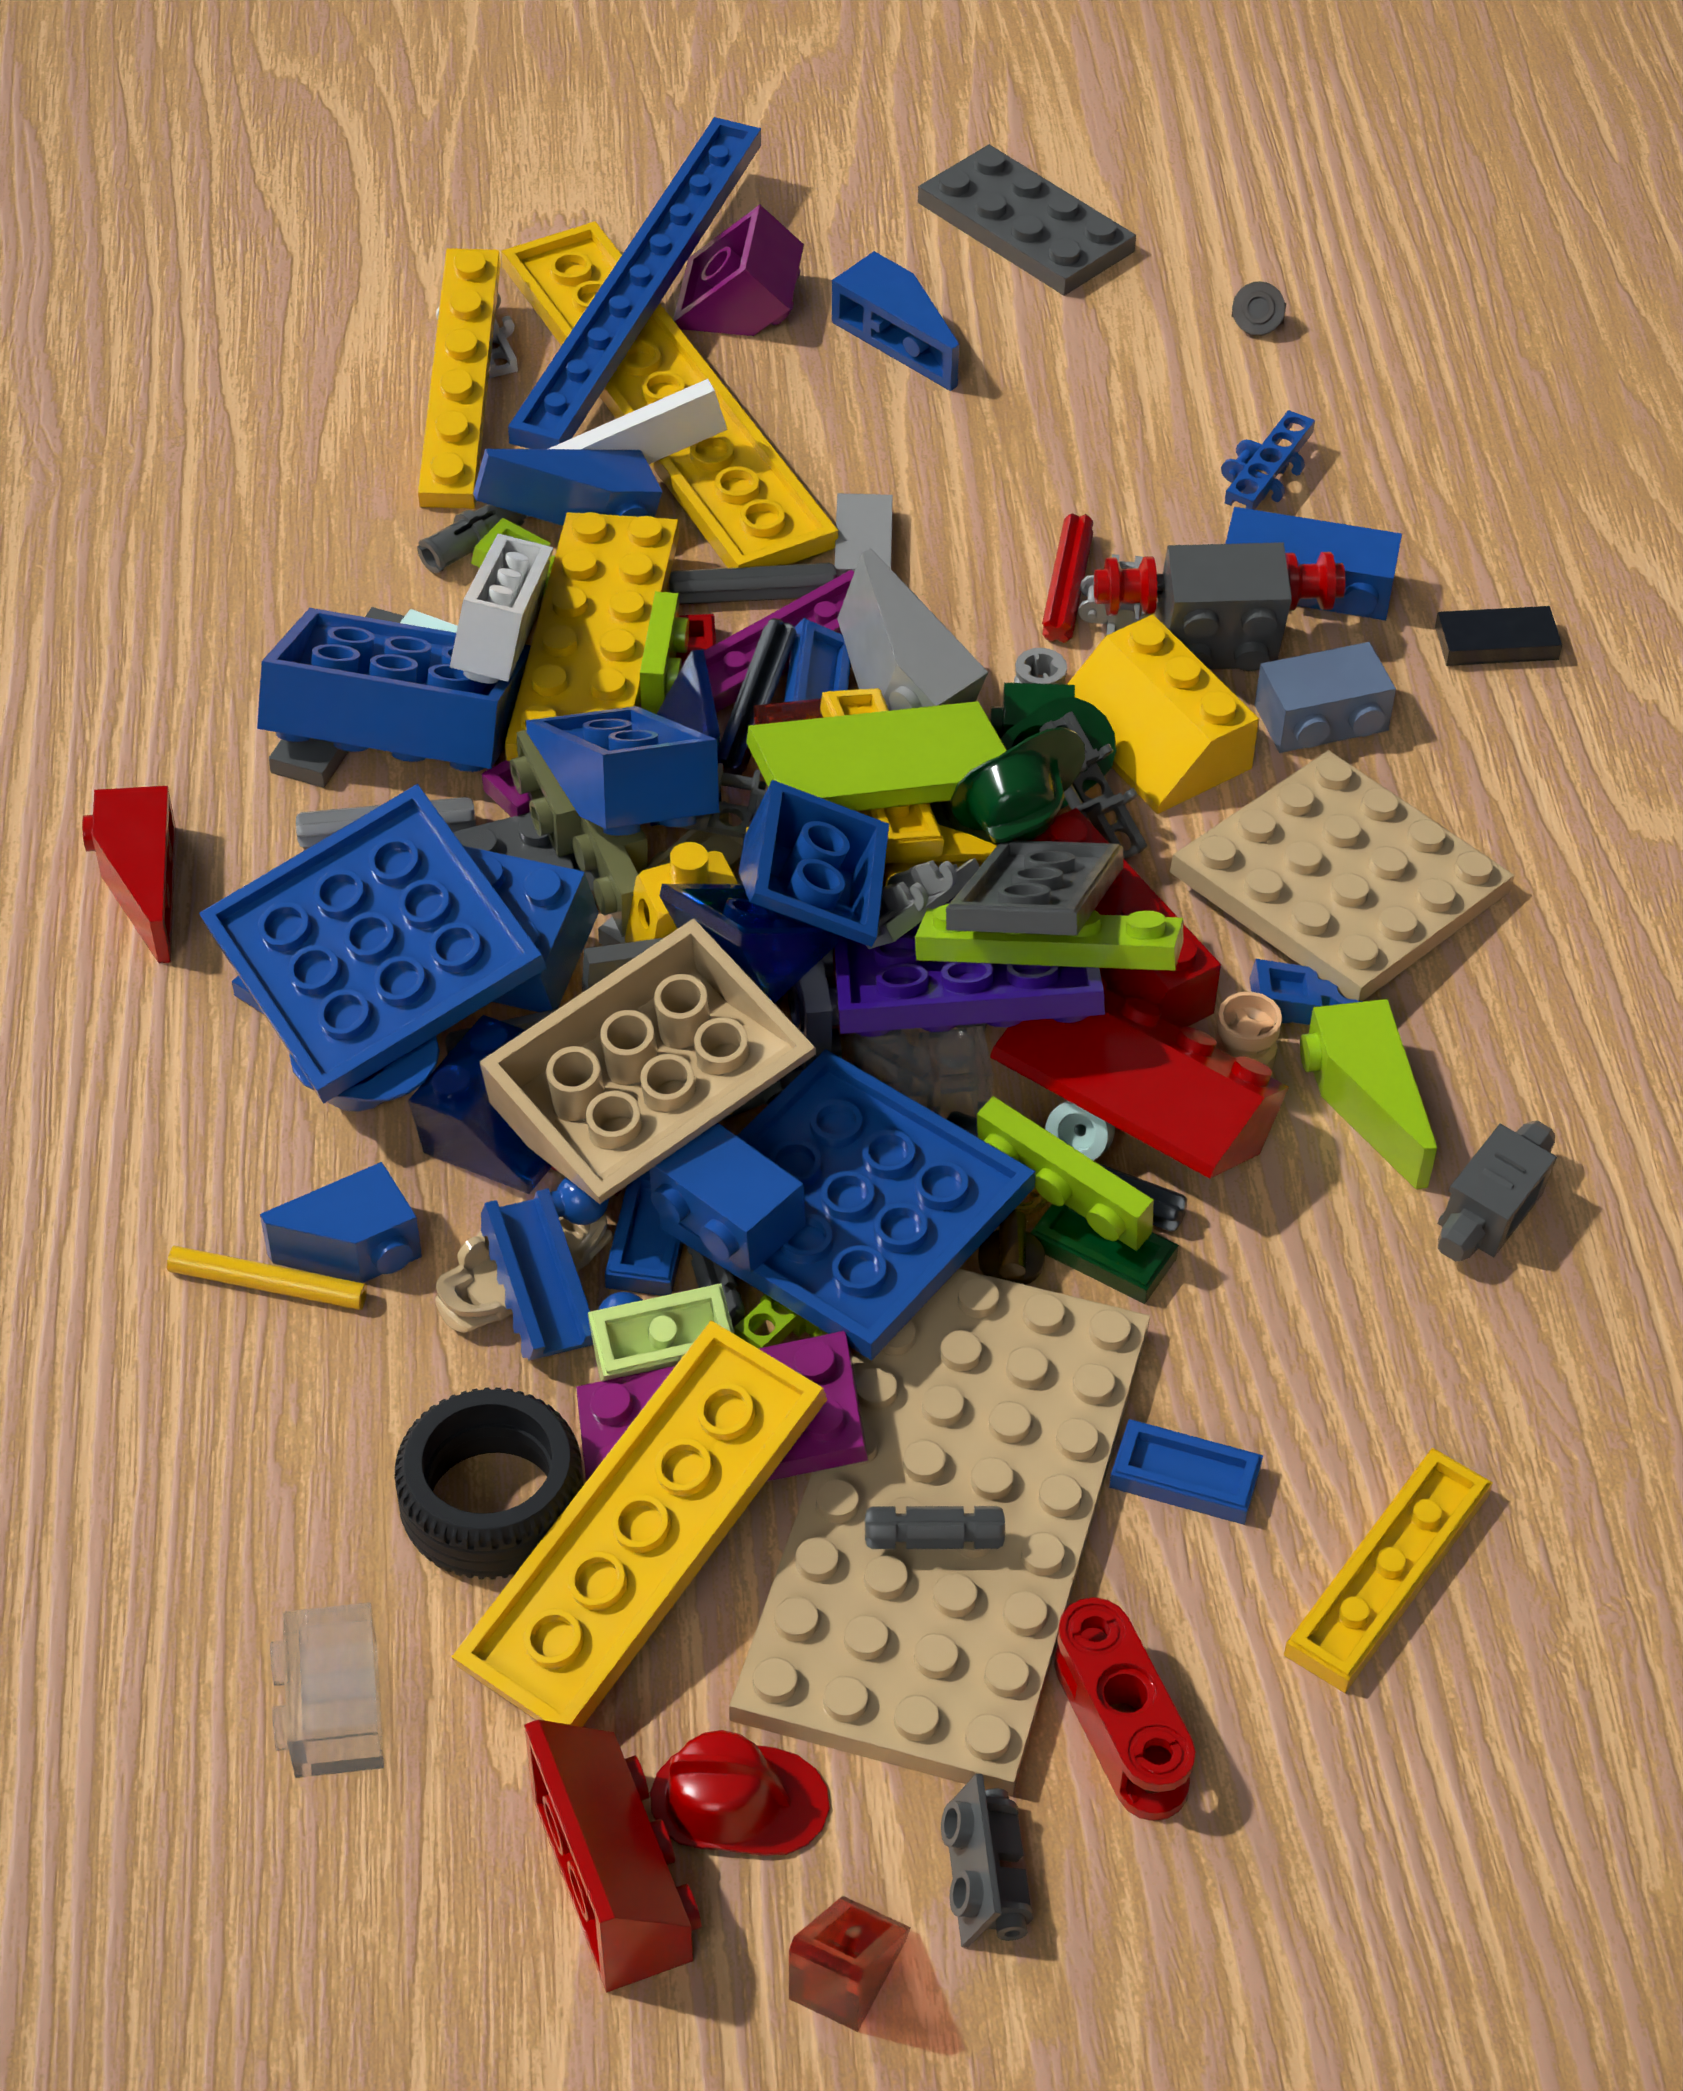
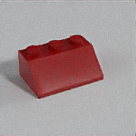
[524,1719,702,1993]

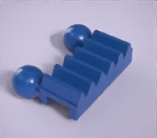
[481,1178,643,1361]

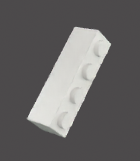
[450,534,553,683]

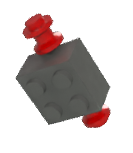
[1094,542,1346,671]

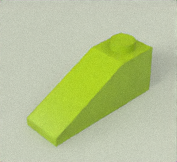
[1300,999,1437,1189]

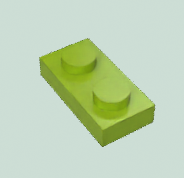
[640,591,689,717]

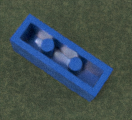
[1225,507,1402,621]

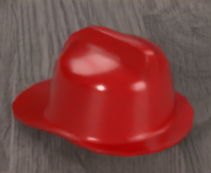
[650,1730,830,1856]

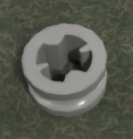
[1014,648,1067,685]

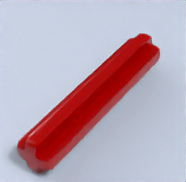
[1042,513,1094,643]

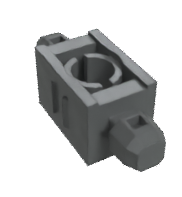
[1437,1121,1557,1262]

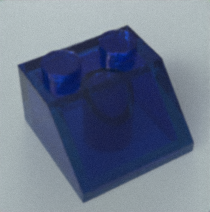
[408,1015,552,1194]

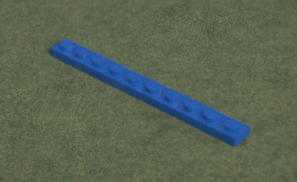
[508,117,761,449]

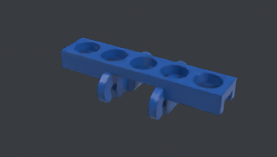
[1221,410,1315,510]

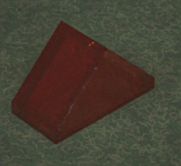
[789,1895,911,2032]

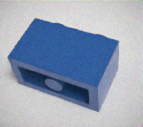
[649,1123,806,1274]

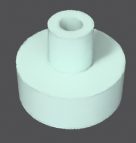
[1045,1100,1115,1161]

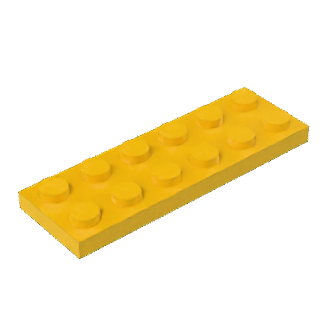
[505,512,679,761]
[451,1320,827,1727]

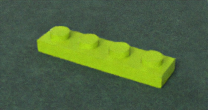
[915,904,1183,971]

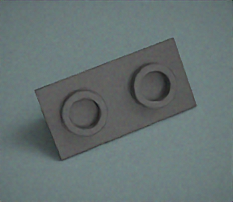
[941,1773,1033,1948]

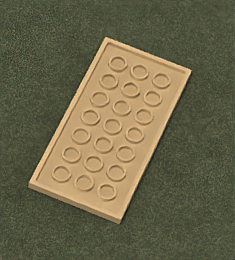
[729,1269,1150,1797]

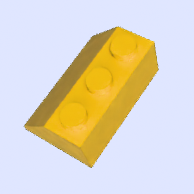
[1067,614,1259,814]

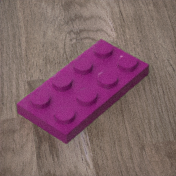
[576,1331,869,1482]

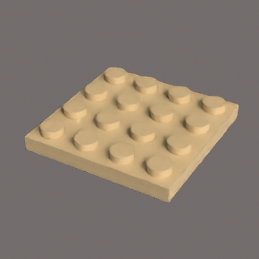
[1170,750,1515,1001]

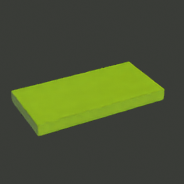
[746,701,1007,811]

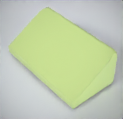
[588,1283,734,1381]

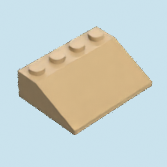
[480,918,816,1204]

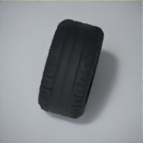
[394,1387,583,1579]

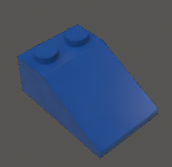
[526,706,719,835]
[739,780,889,947]

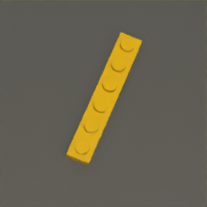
[418,248,501,509]

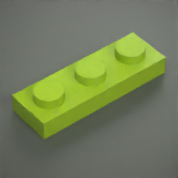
[977,1096,1154,1251]

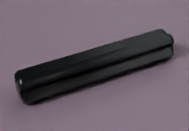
[717,618,797,776]

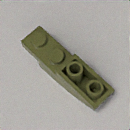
[510,730,648,937]

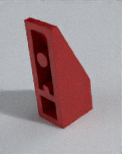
[82,786,176,963]

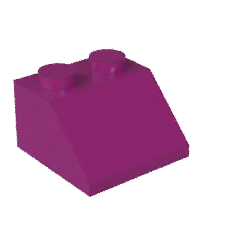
[673,204,804,336]

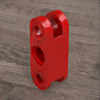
[1054,1597,1196,1821]

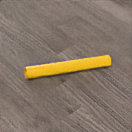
[167,1246,367,1310]

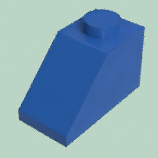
[260,1162,422,1283]

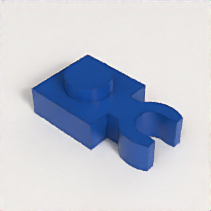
[1249,959,1363,1025]

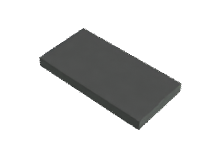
[946,840,1123,935]

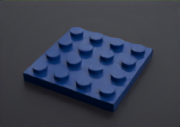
[199,784,547,1104]
[659,1049,1035,1361]

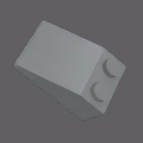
[837,547,988,711]

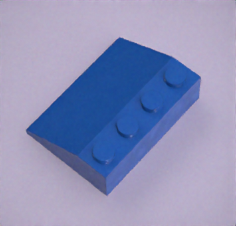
[257,608,531,772]

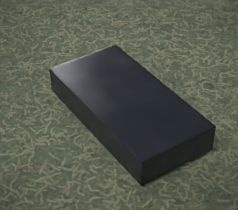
[1435,606,1562,666]

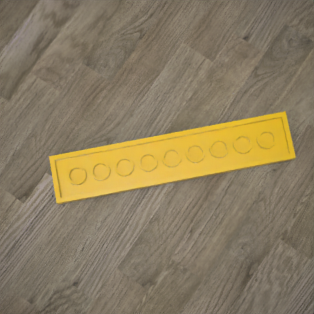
[501,221,838,568]

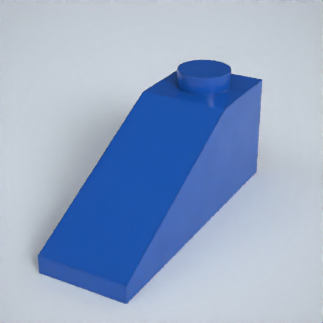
[832,251,959,391]
[473,449,663,526]

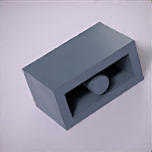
[1255,642,1396,753]

